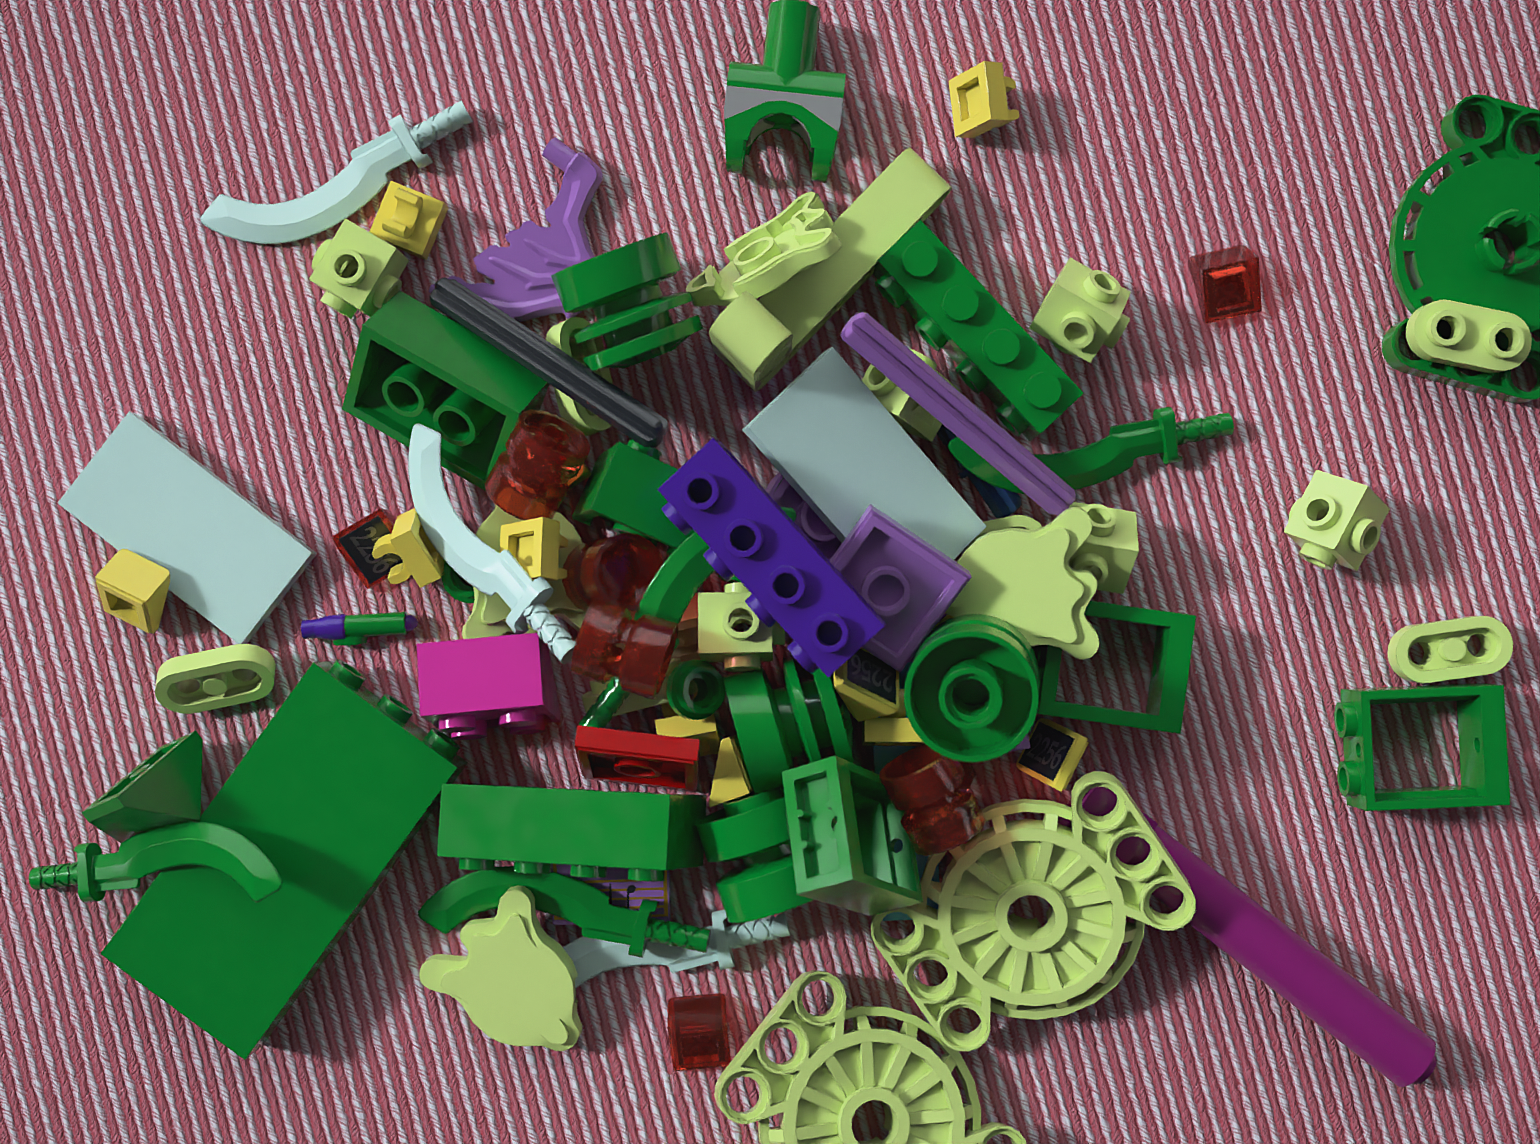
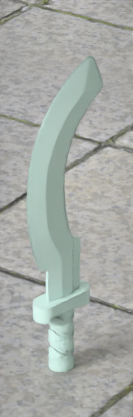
[200,101,473,244]
[408,423,581,664]
[563,909,790,988]

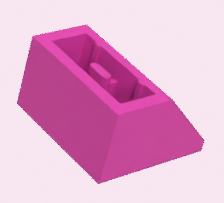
[417,632,560,740]

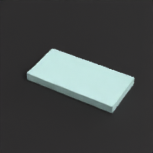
[742,347,987,560]
[58,411,317,644]

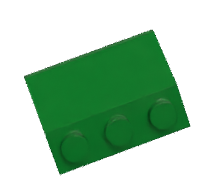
[342,291,549,494]

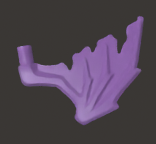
[429,137,603,322]

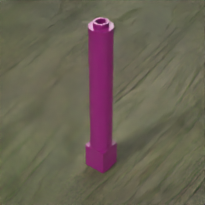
[1058,787,1437,1087]

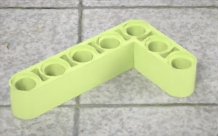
[709,147,952,392]

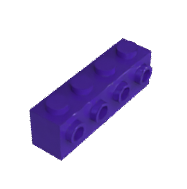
[657,438,887,677]

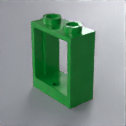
[1037,601,1196,734]
[1334,683,1511,811]
[782,755,923,916]

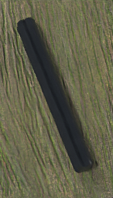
[429,278,669,448]

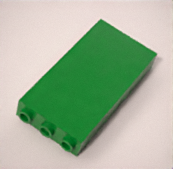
[101,659,468,1060]

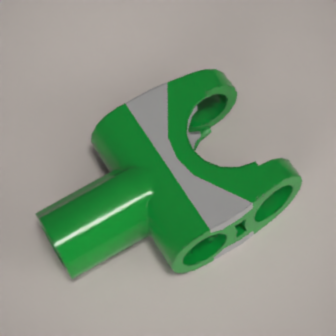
[724,0,846,183]

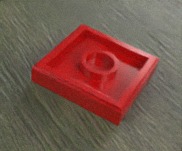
[574,725,700,792]

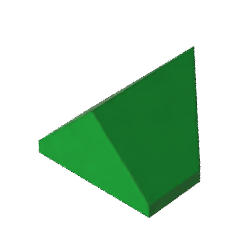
[82,731,203,843]

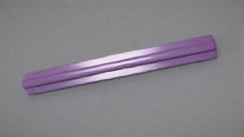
[841,312,1076,516]

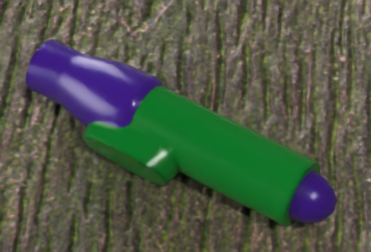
[301,612,418,645]

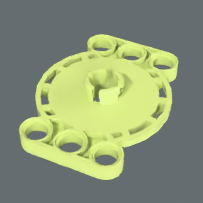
[871,771,1196,1051]
[714,970,1027,1144]

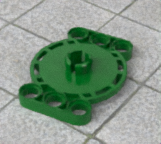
[1381,94,1540,404]

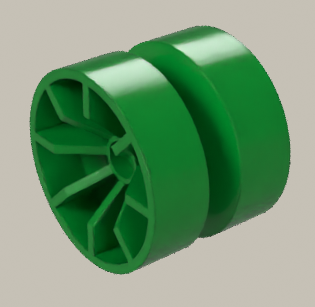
[904,614,1039,762]
[695,789,814,923]

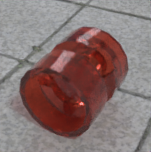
[485,409,591,521]
[562,533,663,615]
[570,598,679,700]
[879,744,986,856]

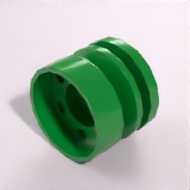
[551,232,704,371]
[723,656,854,795]

